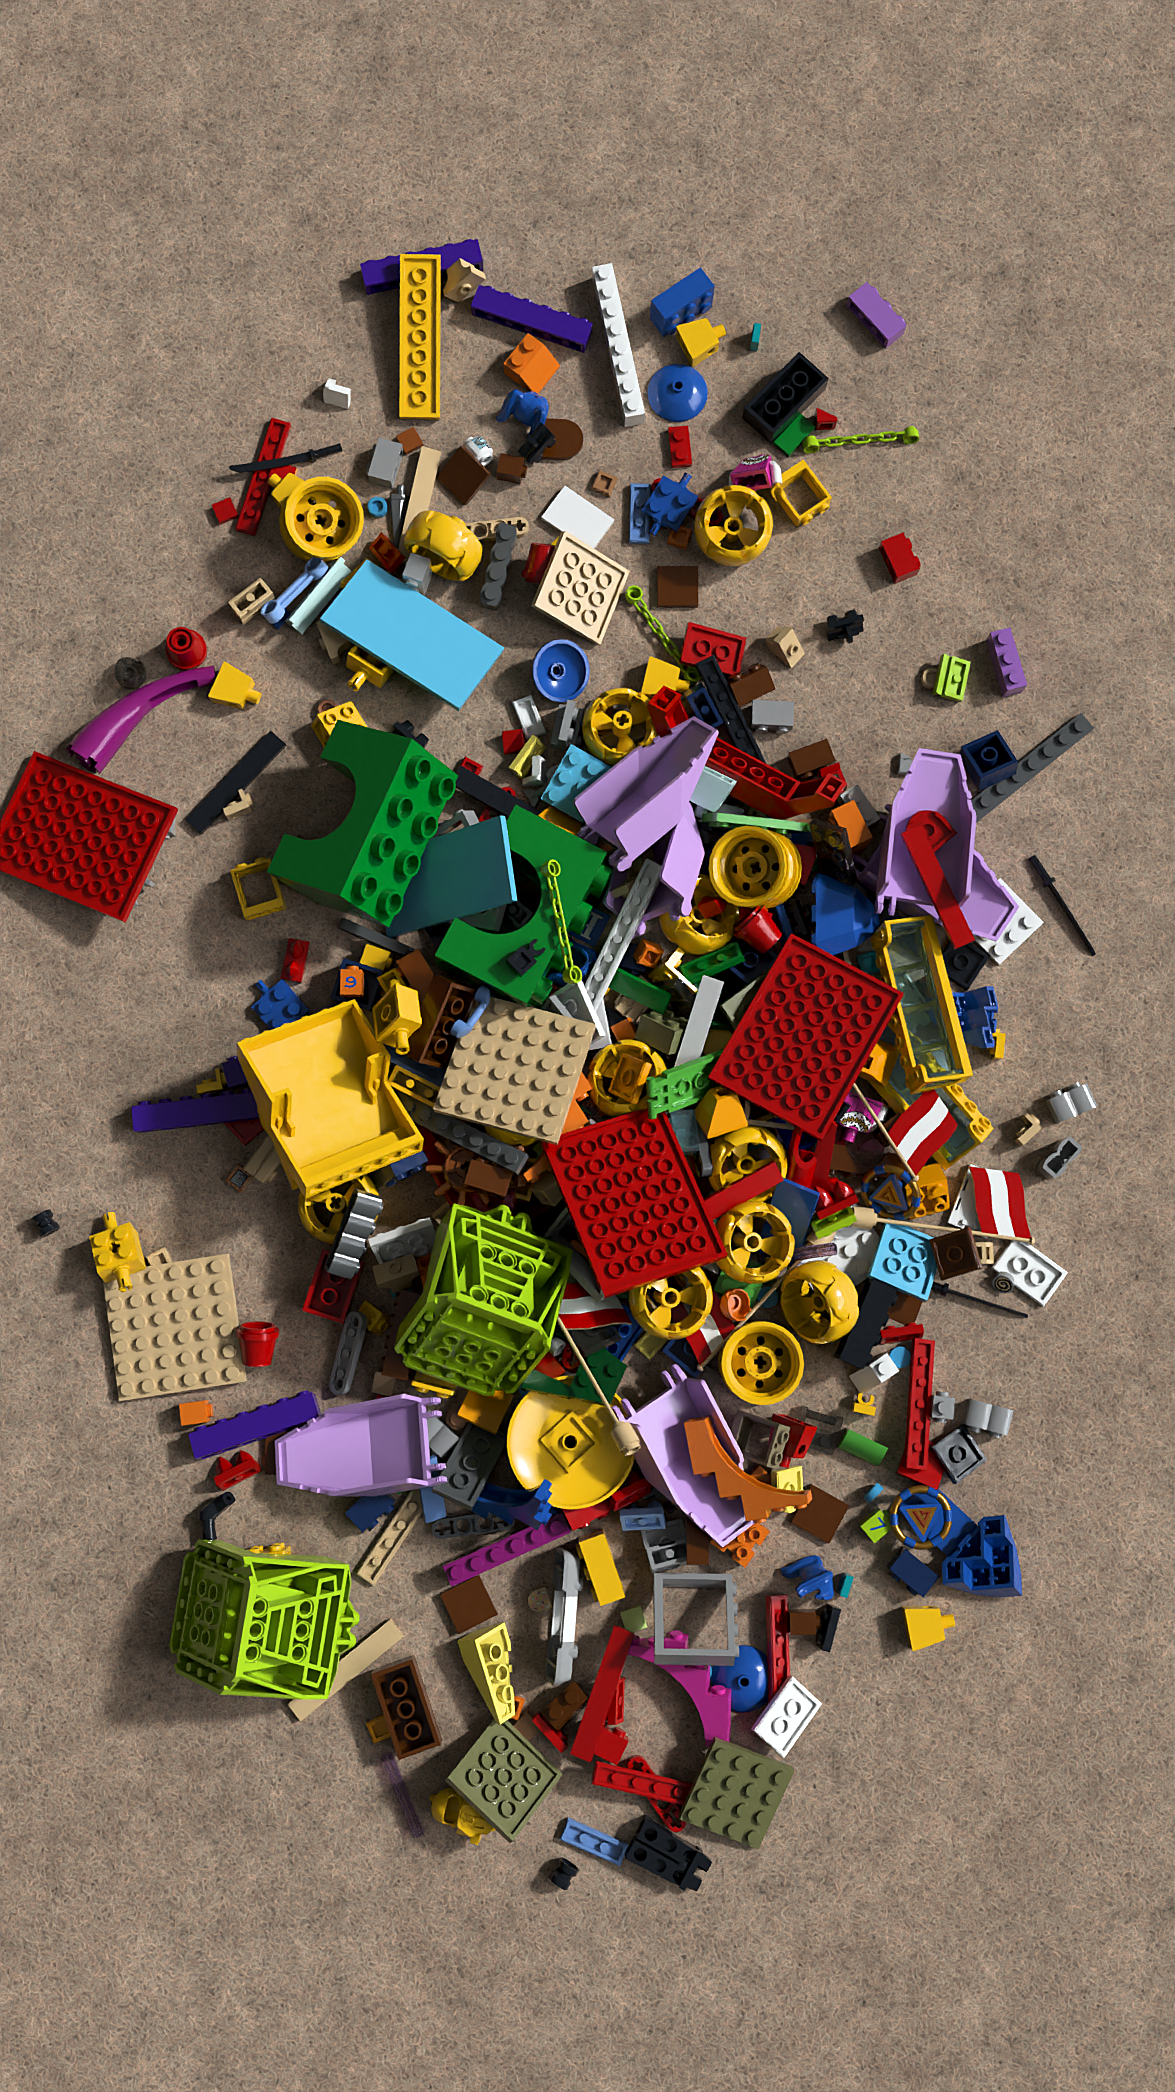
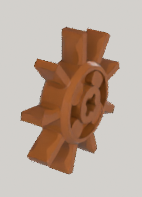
[426,1141,494,1207]

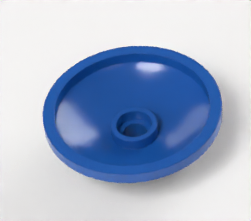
[647,364,708,422]
[532,639,590,702]
[710,1645,769,1712]

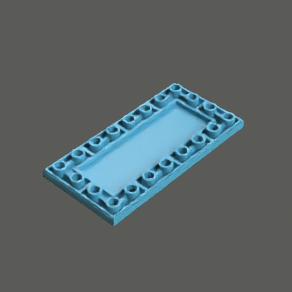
[320,560,504,711]
[386,816,517,938]

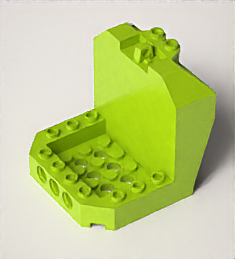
[394,1204,573,1396]
[169,1539,360,1700]

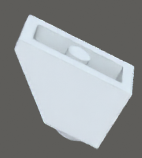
[849,1352,899,1393]

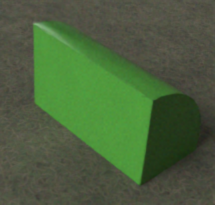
[837,1428,888,1466]

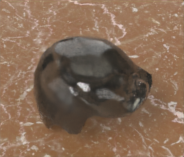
[114,657,147,690]

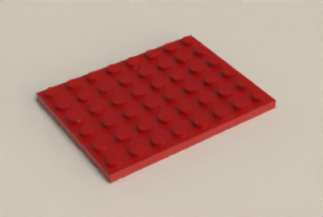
[0,751,179,923]
[708,933,904,1141]
[541,1108,728,1299]

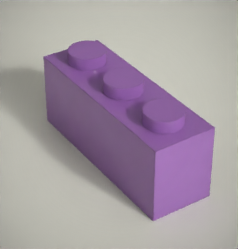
[846,282,907,349]
[986,628,1027,697]

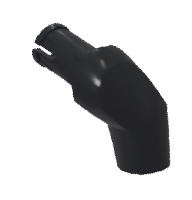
[197,1492,236,1540]

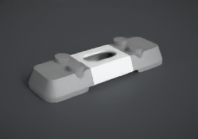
[546,1547,583,1685]

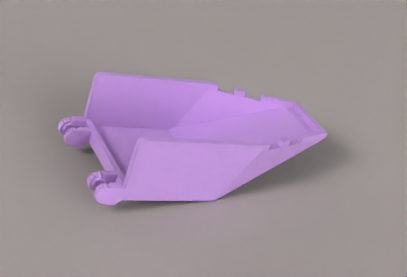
[573,716,719,872]
[875,748,977,923]
[603,801,705,939]
[844,804,1019,942]
[611,1364,754,1547]
[275,1394,447,1497]

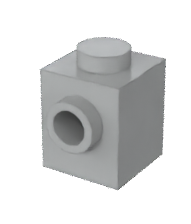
[930,1391,955,1423]

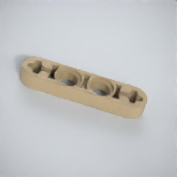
[465,517,529,543]

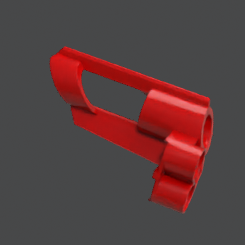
[786,1120,838,1197]

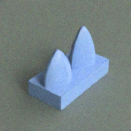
[620,1499,666,1531]

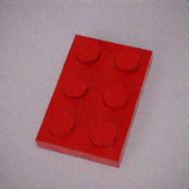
[679,622,747,677]

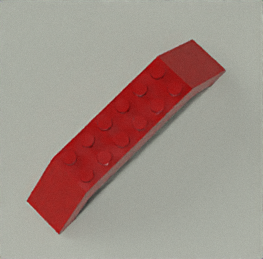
[647,685,847,820]

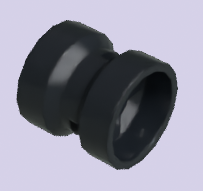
[31,1209,60,1238]
[549,1857,579,1890]

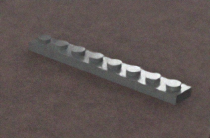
[971,713,1094,823]
[392,1088,529,1175]

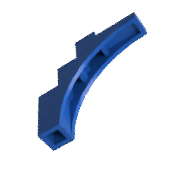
[472,1479,552,1531]

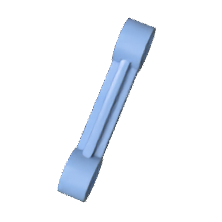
[261,557,328,624]

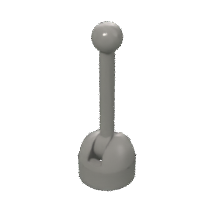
[549,1337,566,1357]

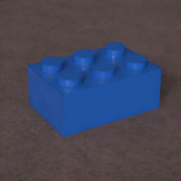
[650,267,715,337]

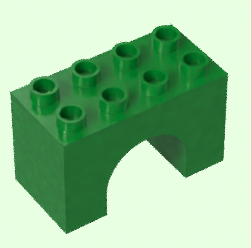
[267,719,458,928]
[435,805,613,1009]

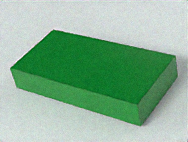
[773,413,816,458]

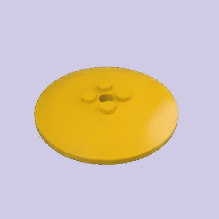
[506,1376,635,1509]

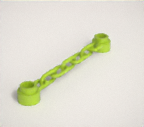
[802,426,920,454]
[625,585,701,685]
[541,859,582,984]

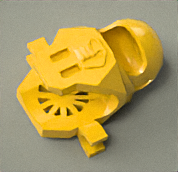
[429,1788,495,1845]

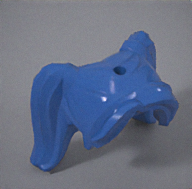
[496,389,549,435]
[546,936,599,987]
[780,1555,834,1600]

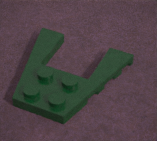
[521,1322,627,1406]

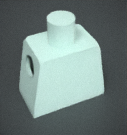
[690,766,737,818]

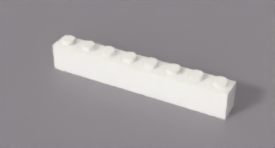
[592,263,645,427]

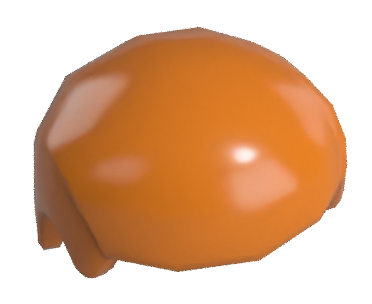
[720,1288,751,1321]

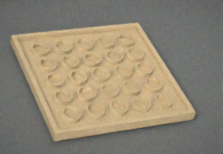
[433,997,596,1145]
[103,1254,247,1401]

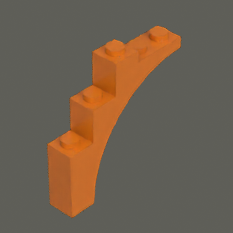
[519,1072,592,1184]
[684,1416,812,1523]

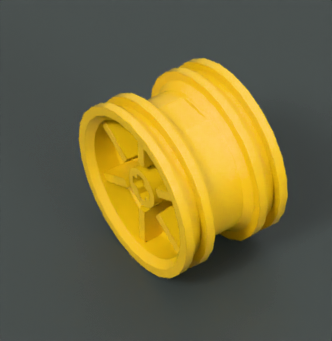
[279,477,364,563]
[709,826,802,908]
[718,1321,804,1405]

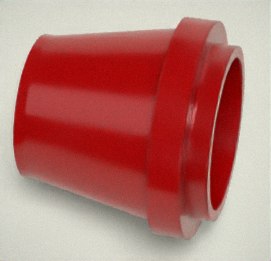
[521,543,556,584]
[165,627,207,671]
[733,905,782,954]
[236,1321,279,1367]

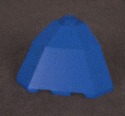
[812,873,880,955]
[925,986,998,1049]
[942,1515,1022,1598]

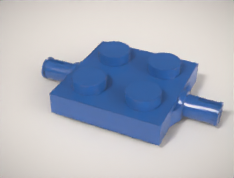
[642,472,698,537]
[251,979,311,1030]

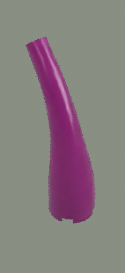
[65,665,216,775]

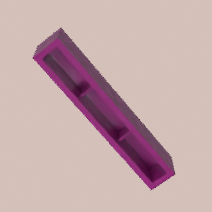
[443,1510,571,1587]

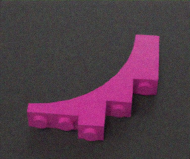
[628,1630,731,1747]

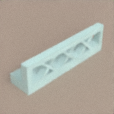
[285,557,352,635]

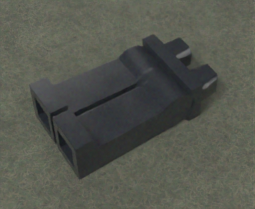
[625,1814,712,1891]

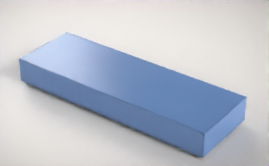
[629,483,650,544]
[419,1455,446,1523]
[559,1817,628,1866]

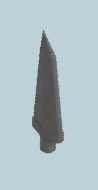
[390,485,410,548]

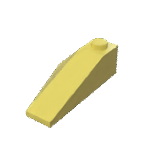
[457,1622,515,1724]

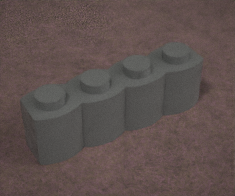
[480,523,517,611]
[324,1188,383,1279]

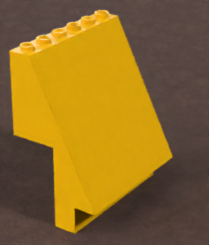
[237,999,424,1199]

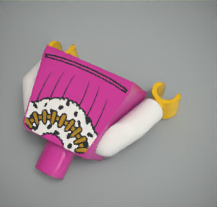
[729,454,786,501]
[838,1092,891,1143]

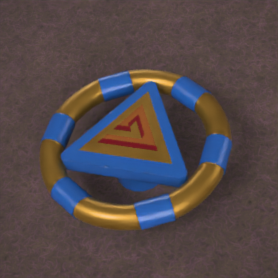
[860,1165,921,1221]
[889,1485,952,1550]

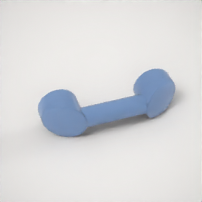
[451,985,490,1038]

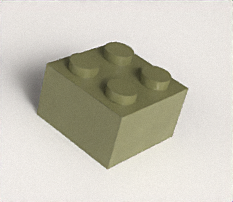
[635,1010,689,1055]

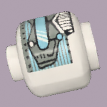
[464,436,493,467]

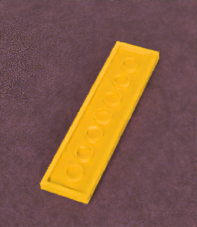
[399,254,441,420]

